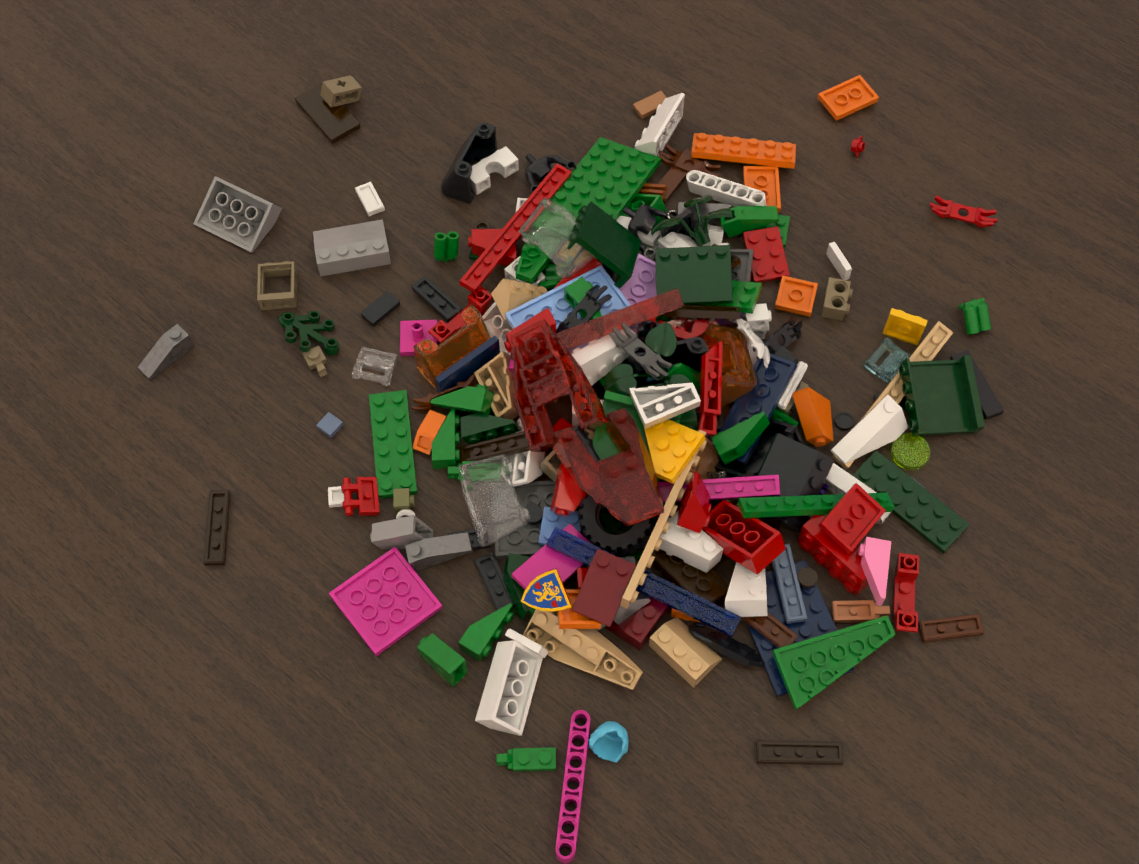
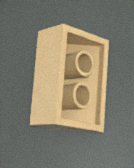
[491,278,548,321]
[649,617,722,688]

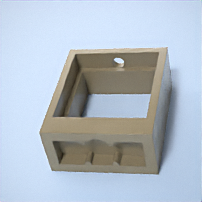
[257,261,297,310]

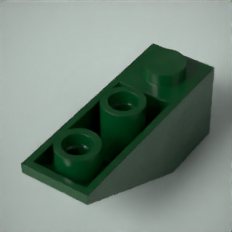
[460,412,522,445]
[503,553,531,620]

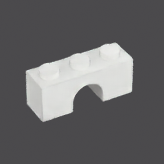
[470,146,519,195]

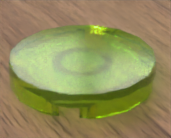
[891,433,930,470]

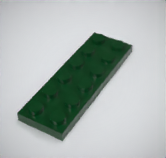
[852,450,969,554]

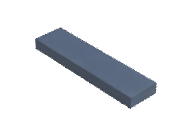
[772,544,808,624]

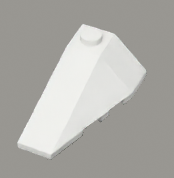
[830,395,908,464]

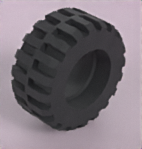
[578,476,658,557]

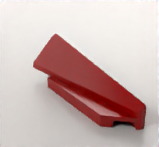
[697,341,723,438]

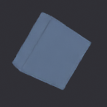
[316,412,344,438]

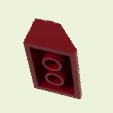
[606,581,675,651]

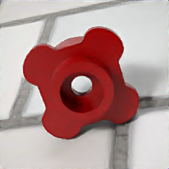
[851,136,865,157]

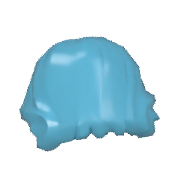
[588,721,629,763]

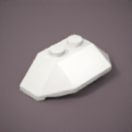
[502,413,546,487]

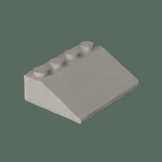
[193,176,282,253]
[313,219,391,277]

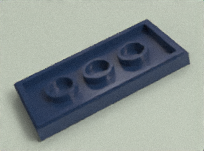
[435,336,500,393]

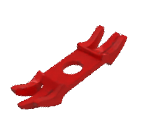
[929,195,998,227]

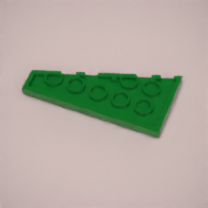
[516,225,566,284]
[772,615,896,711]

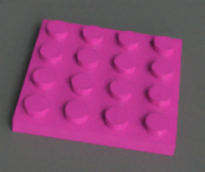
[329,547,443,656]

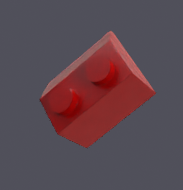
[677,472,711,533]

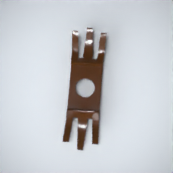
[658,144,721,177]
[411,374,479,412]

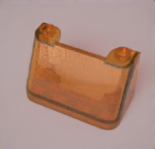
[413,304,491,389]
[700,324,757,408]

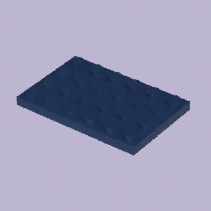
[745,560,854,697]

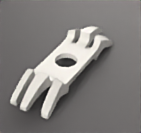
[732,319,770,369]

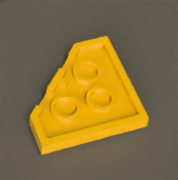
[644,419,706,484]

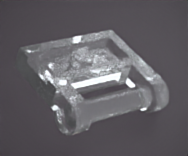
[352,347,398,386]

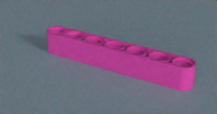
[556,710,590,864]

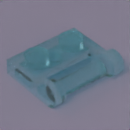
[863,338,911,383]

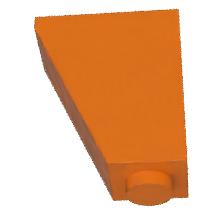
[792,387,833,447]

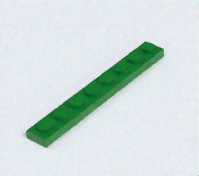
[737,492,894,518]

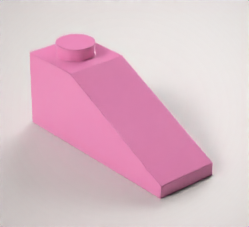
[858,537,891,606]

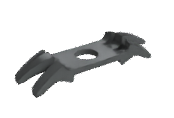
[609,322,672,377]

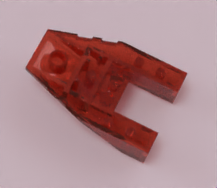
[511,320,608,452]
[553,408,664,526]

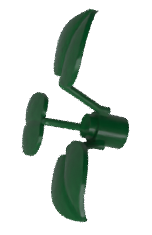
[651,194,733,246]
[604,322,691,396]

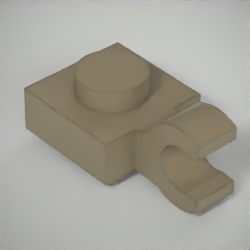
[302,345,328,378]

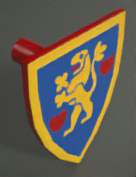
[521,568,572,612]

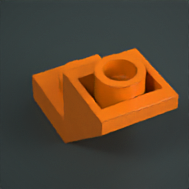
[412,410,447,455]

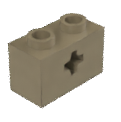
[320,75,362,107]

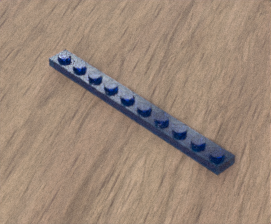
[546,526,741,637]

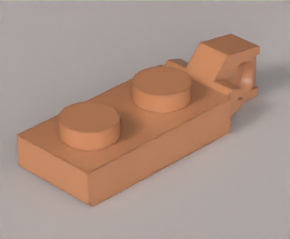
[831,600,890,623]

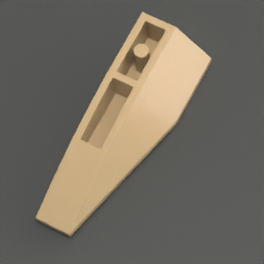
[523,609,643,690]

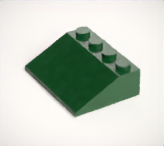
[655,245,733,306]

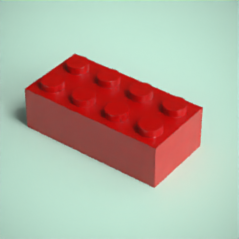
[702,500,786,575]
[797,515,869,596]

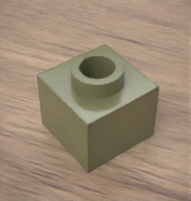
[393,488,415,515]

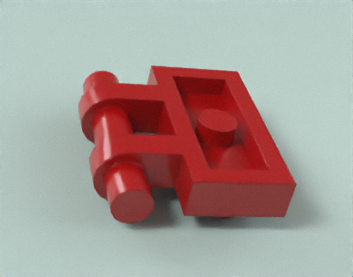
[341,477,380,516]

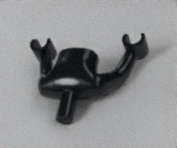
[525,153,577,194]
[622,205,677,259]

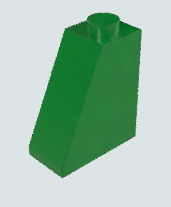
[417,633,468,687]

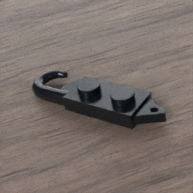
[688,622,764,667]

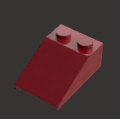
[572,549,636,627]

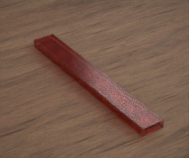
[534,288,684,360]

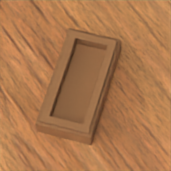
[633,91,667,119]

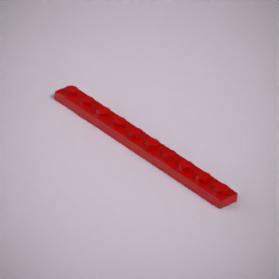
[459,164,572,294]

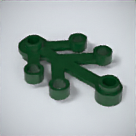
[279,311,339,355]

